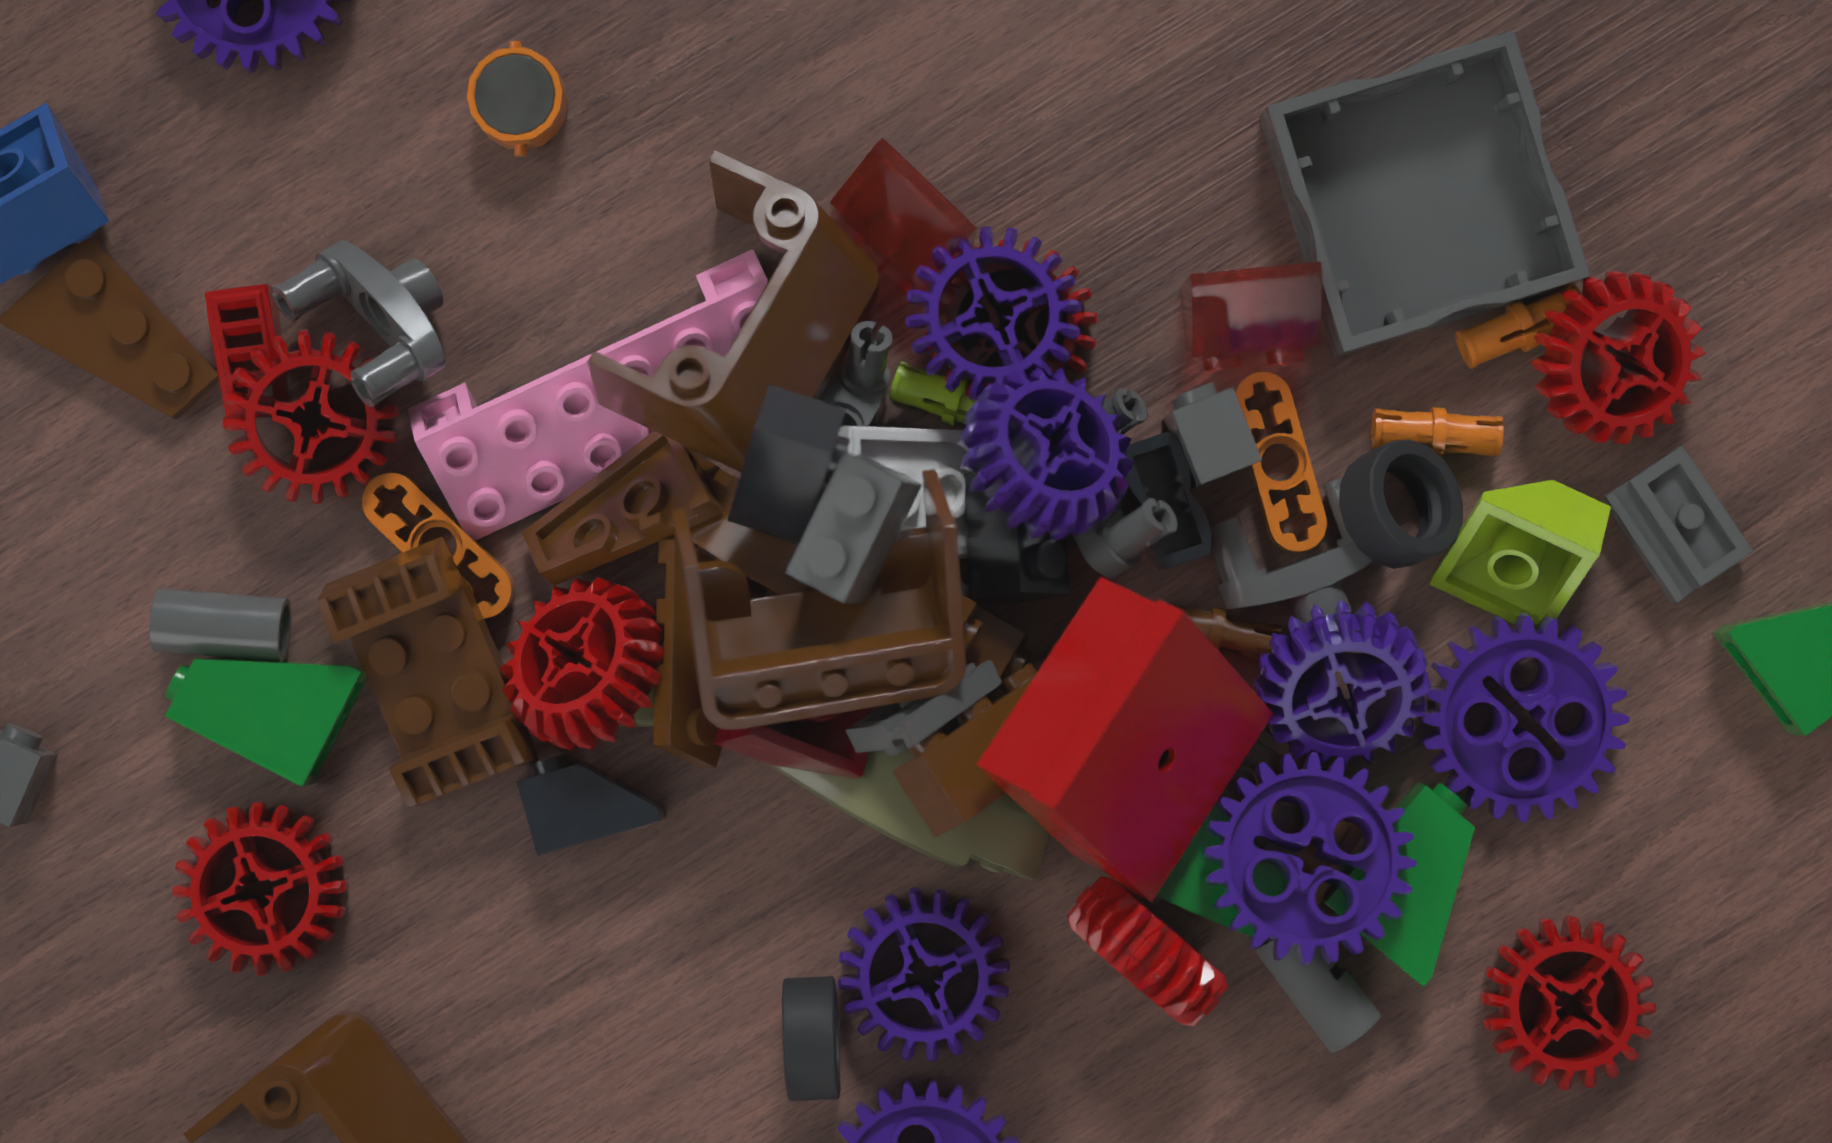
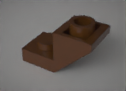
[961,594,1032,691]

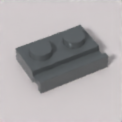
[1601,445,1754,603]
[846,660,1002,756]

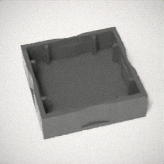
[1259,30,1591,358]

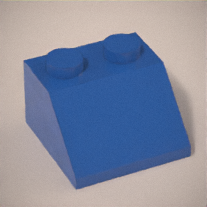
[0,102,109,284]

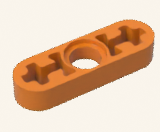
[1234,372,1327,552]
[362,473,515,619]

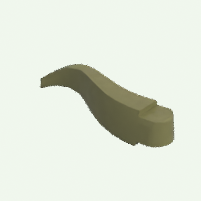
[619,687,1051,881]

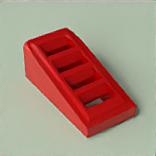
[204,284,292,419]

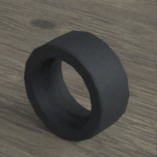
[1339,439,1463,569]
[782,976,841,1101]

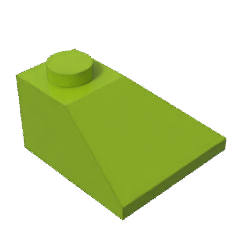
[1429,480,1611,631]

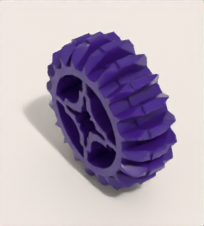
[906,226,1081,401]
[958,367,1135,542]
[1255,599,1431,770]
[838,887,1010,1062]

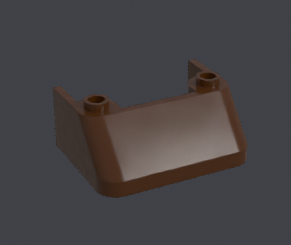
[587,150,879,472]
[671,469,966,730]
[183,1012,469,1143]

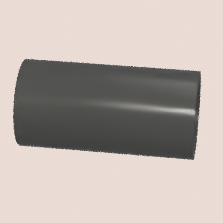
[149,588,291,662]
[1254,938,1381,1053]

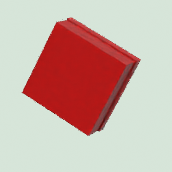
[976,577,1274,903]

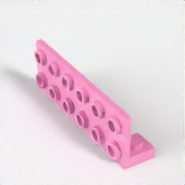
[408,249,769,541]

